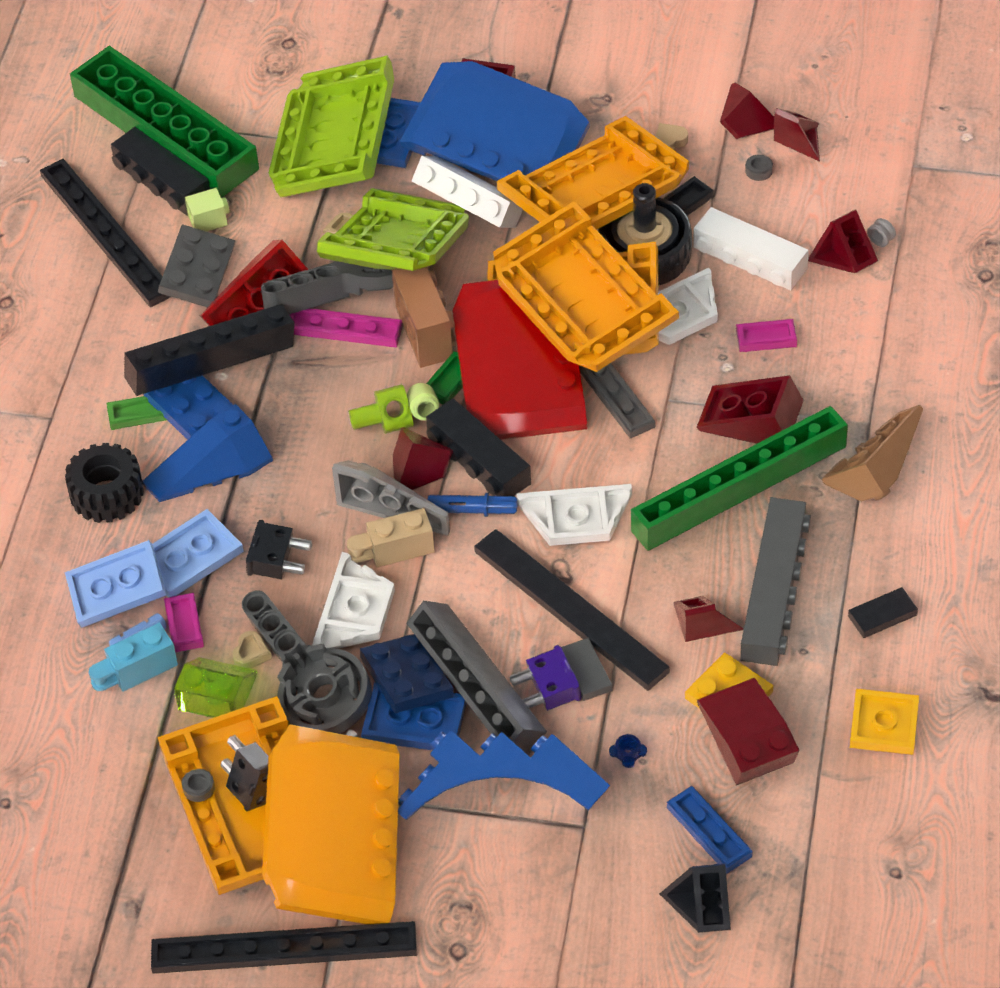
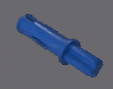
[428,493,518,517]

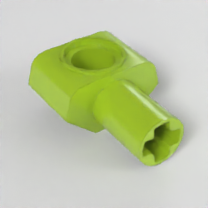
[348,384,414,434]

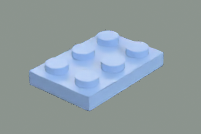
[152,509,244,597]
[65,540,166,628]

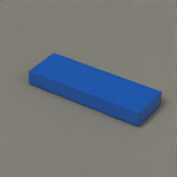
[667,786,753,874]

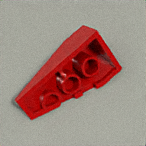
[200,240,309,326]

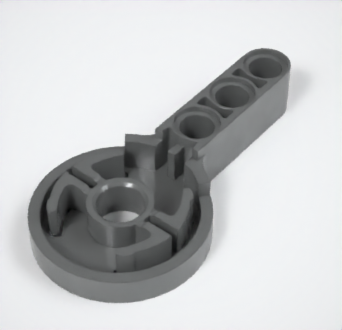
[261,261,393,314]
[242,590,372,734]

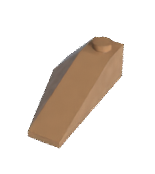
[821,405,923,502]

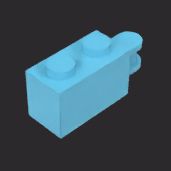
[89,622,178,692]

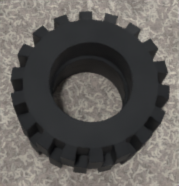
[65,443,144,523]

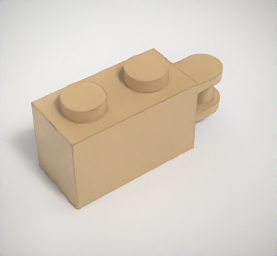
[347,508,435,568]

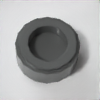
[745,154,773,181]
[182,769,215,802]

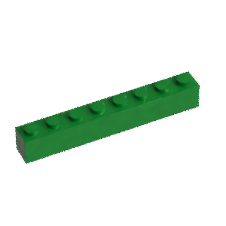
[631,405,848,551]

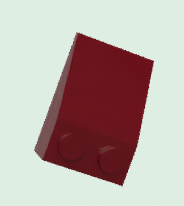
[697,375,804,444]
[697,678,800,786]

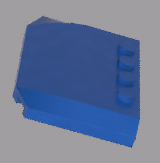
[400,61,590,181]

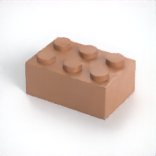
[391,267,456,368]

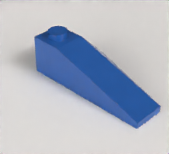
[143,404,273,502]

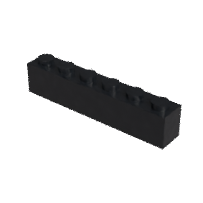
[124,304,295,396]

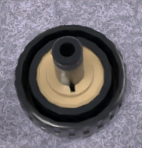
[598,183,692,286]

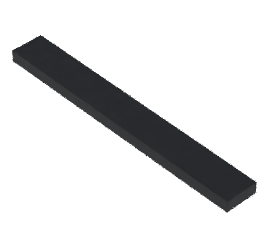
[40,158,171,308]
[474,529,670,691]
[151,921,417,974]

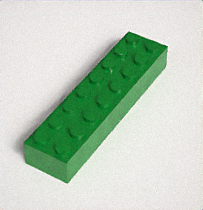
[69,45,259,198]

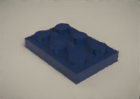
[360,634,453,713]

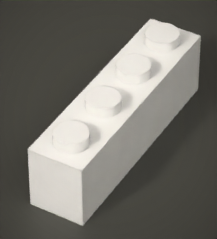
[412,156,523,228]
[693,207,809,291]

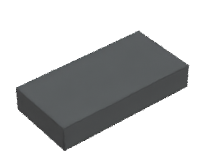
[561,638,612,701]

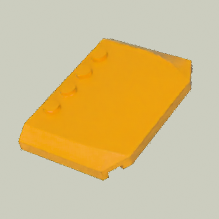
[497,116,689,230]
[493,200,679,372]
[262,724,400,924]

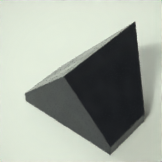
[659,863,731,933]

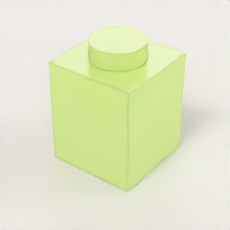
[185,188,230,232]

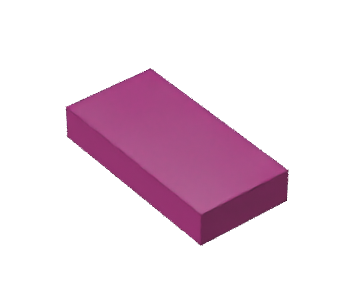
[736,319,797,352]
[164,593,204,653]

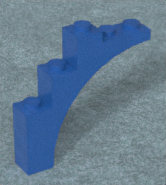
[398,730,610,820]

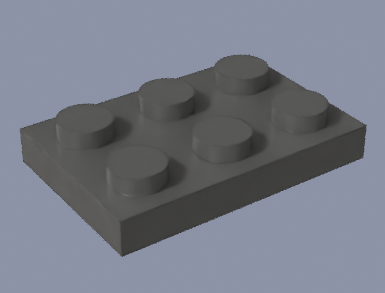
[158,224,236,308]

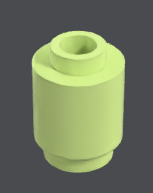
[406,383,439,420]

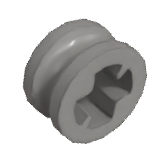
[867,218,896,247]

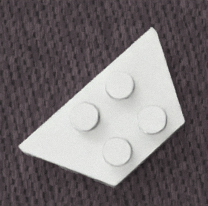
[658,268,718,345]
[516,484,632,546]
[312,552,395,649]

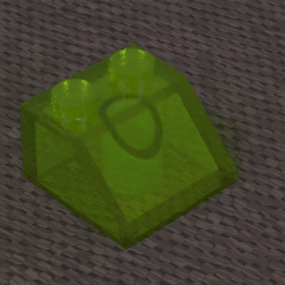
[174,657,258,718]

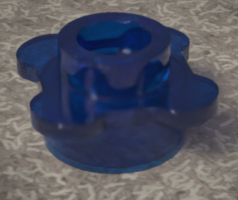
[609,734,647,768]

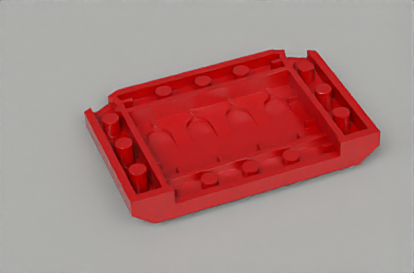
[452,280,587,440]

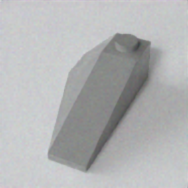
[332,460,450,536]

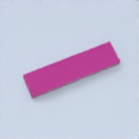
[289,308,403,348]

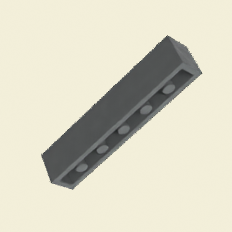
[740,497,811,666]
[406,600,547,755]

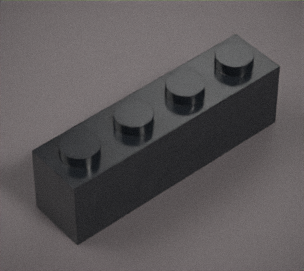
[111,127,210,216]
[426,398,531,496]

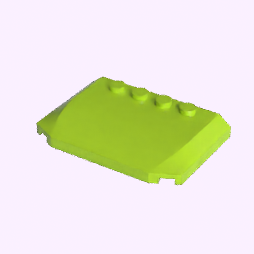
[268,55,394,198]
[317,188,469,271]

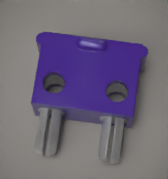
[509,645,582,711]

